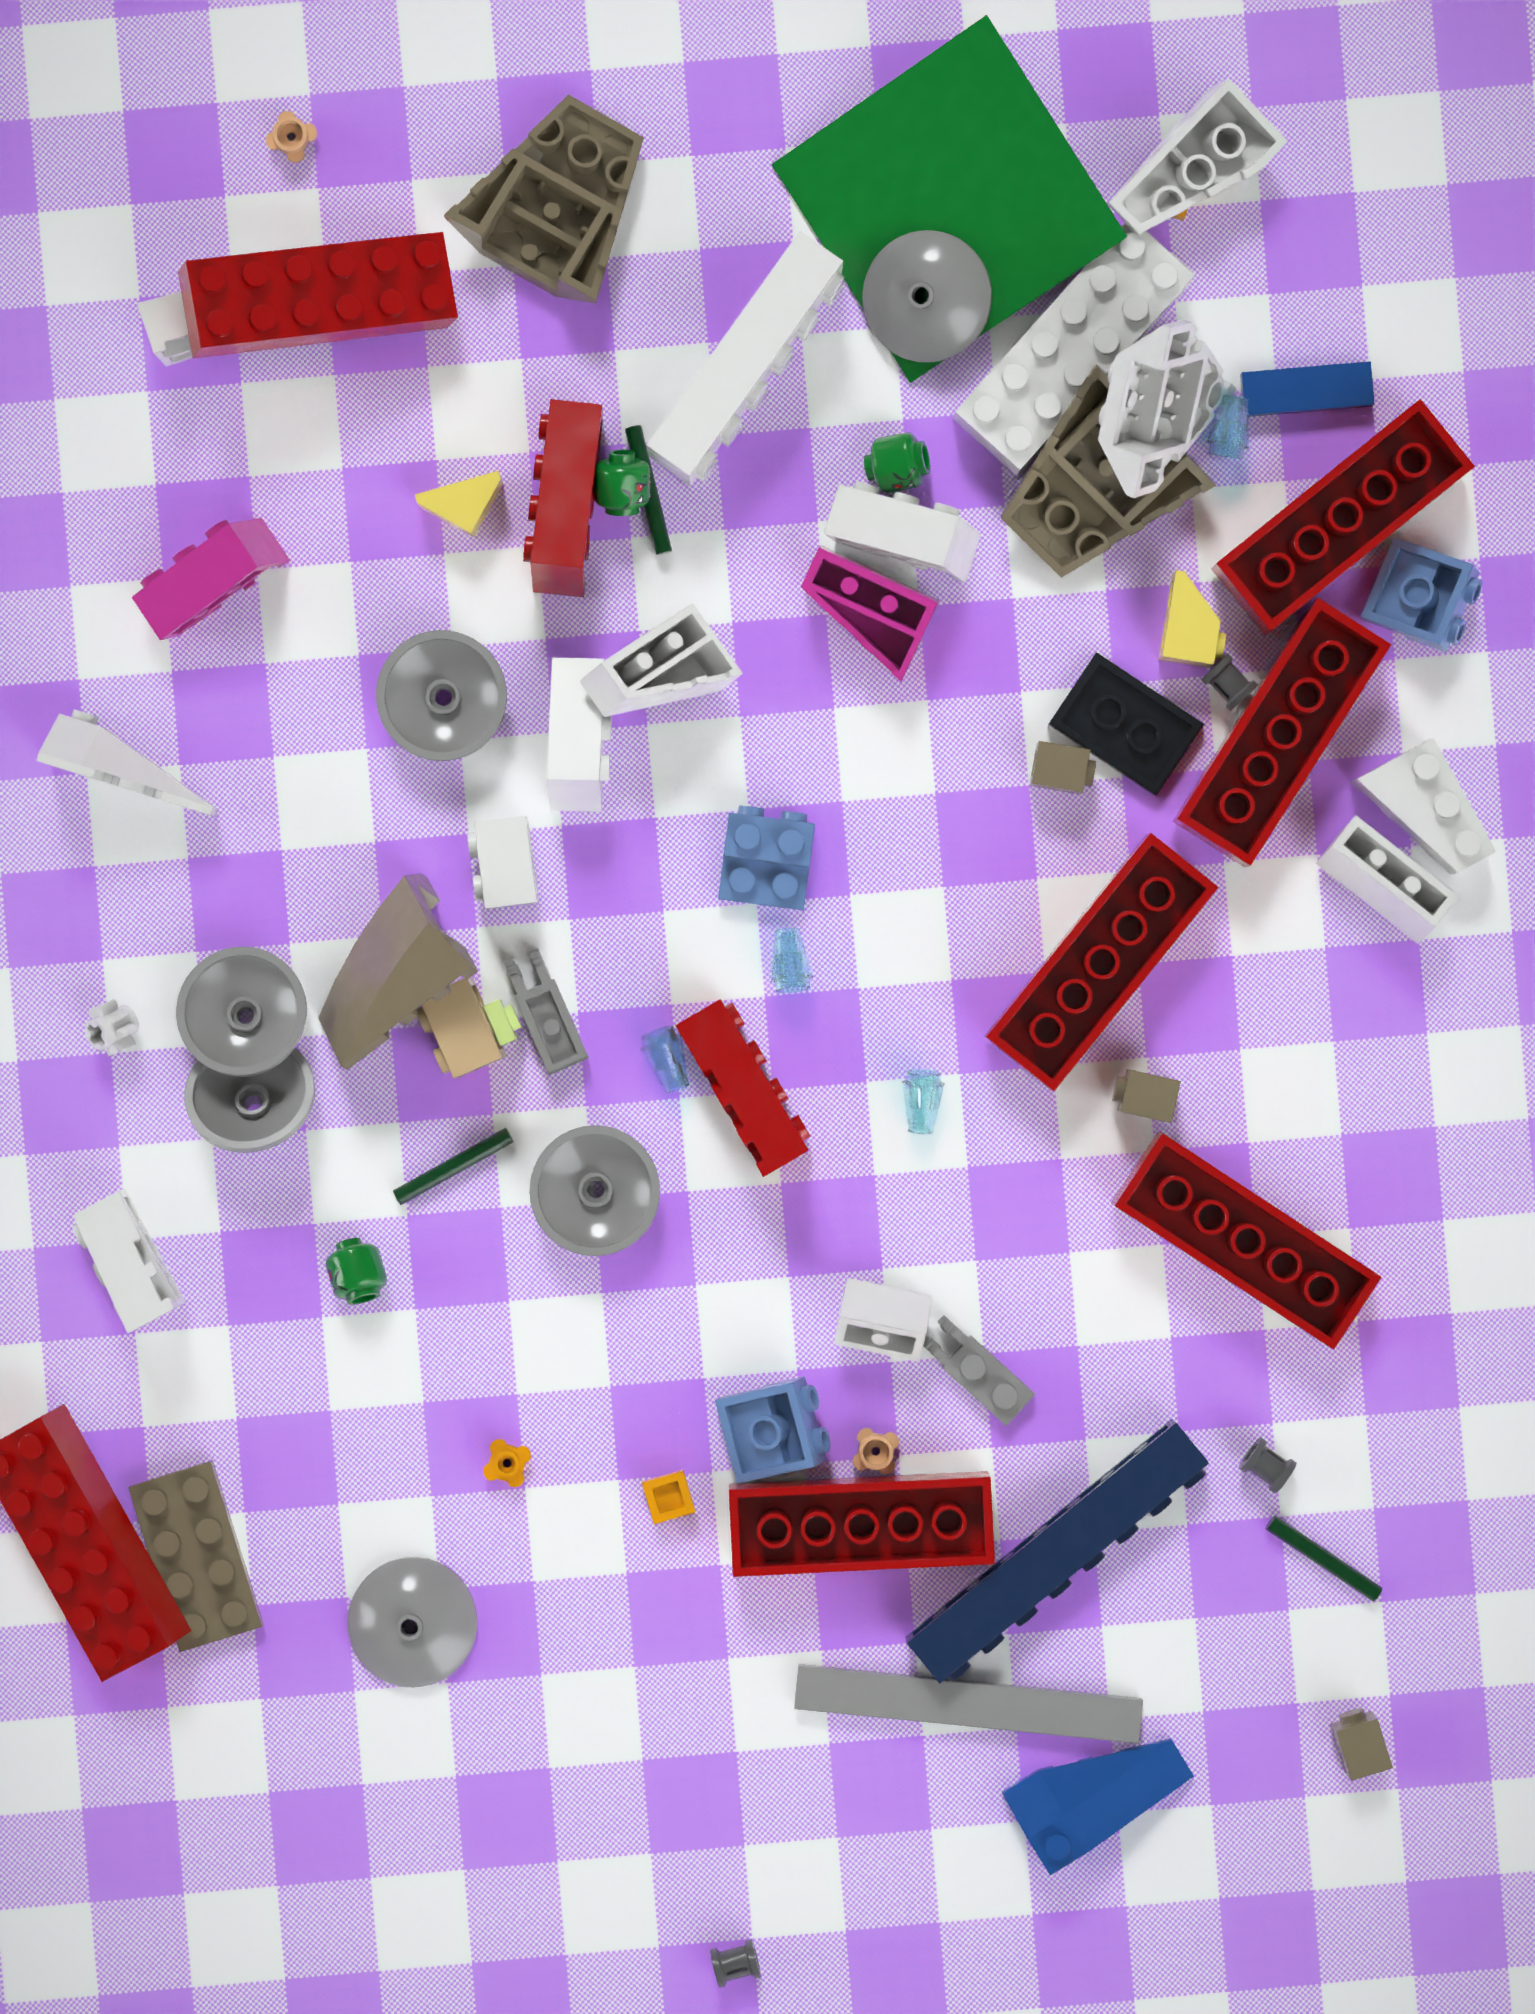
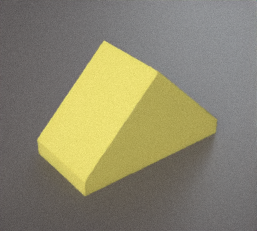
[415,471,503,538]

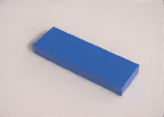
[1240,361,1375,417]

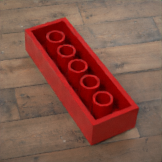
[178,232,458,359]
[1211,398,1475,636]
[1172,598,1392,868]
[983,833,1219,1092]
[1110,1132,1382,1350]
[0,1403,192,1682]
[729,1471,995,1577]

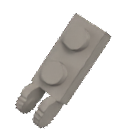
[504,948,589,1075]
[923,1315,1035,1426]

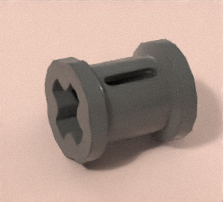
[1201,654,1258,711]
[1239,1437,1297,1493]
[710,1939,762,1988]

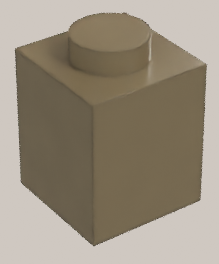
[1029,741,1096,795]
[1112,1069,1181,1123]
[1330,1708,1393,1781]

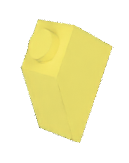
[1158,570,1226,668]

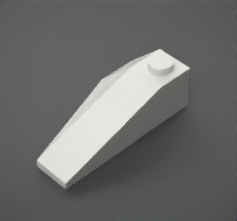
[1107,78,1288,235]
[36,709,218,817]

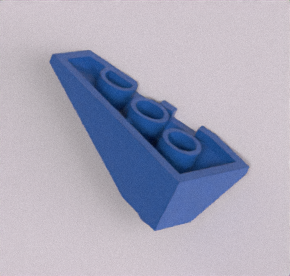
[1001,1738,1194,1876]

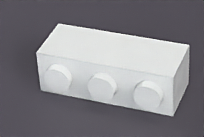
[1316,815,1459,944]

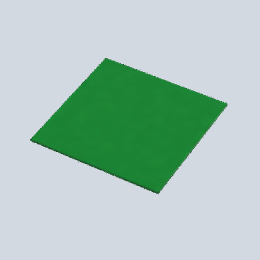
[772,15,1128,383]

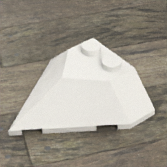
[1098,319,1236,498]

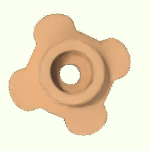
[266,111,317,163]
[853,1428,899,1475]

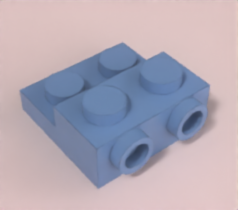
[1361,537,1483,653]
[718,805,815,911]
[715,1376,831,1484]

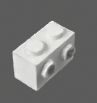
[467,815,539,910]
[834,1278,932,1362]

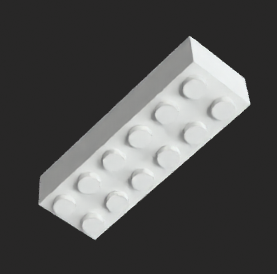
[953,223,1195,476]
[646,230,845,486]

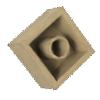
[416,977,507,1079]

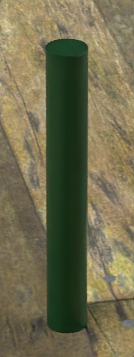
[625,425,673,555]
[393,1127,514,1205]
[1265,1515,1383,1602]

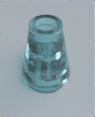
[1206,394,1249,460]
[771,928,814,993]
[640,1026,690,1093]
[902,1069,945,1134]

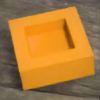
[642,1469,696,1525]

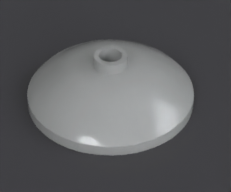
[862,230,992,363]
[376,630,507,761]
[176,946,307,1077]
[184,1048,315,1153]
[529,1125,660,1256]
[347,1557,478,1688]

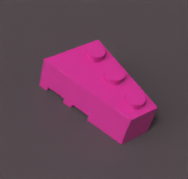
[131,518,291,641]
[801,545,939,682]

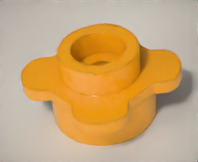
[483,1439,531,1488]

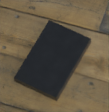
[1048,652,1204,797]

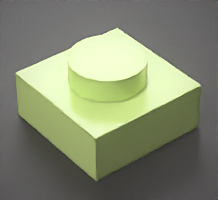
[483,999,522,1046]

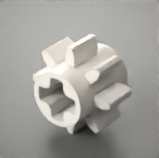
[85,999,139,1056]

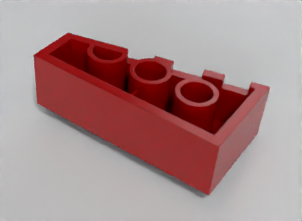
[523,399,603,598]
[675,999,811,1177]

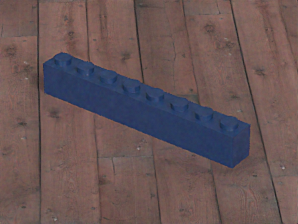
[905,1419,1209,1684]

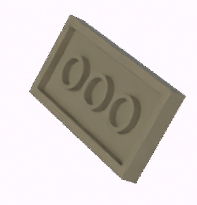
[128,1460,264,1653]

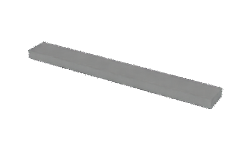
[794,1664,1143,1743]

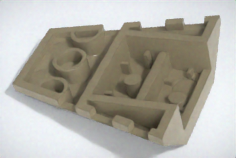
[444,94,644,304]
[1000,363,1216,578]
[318,874,478,1070]

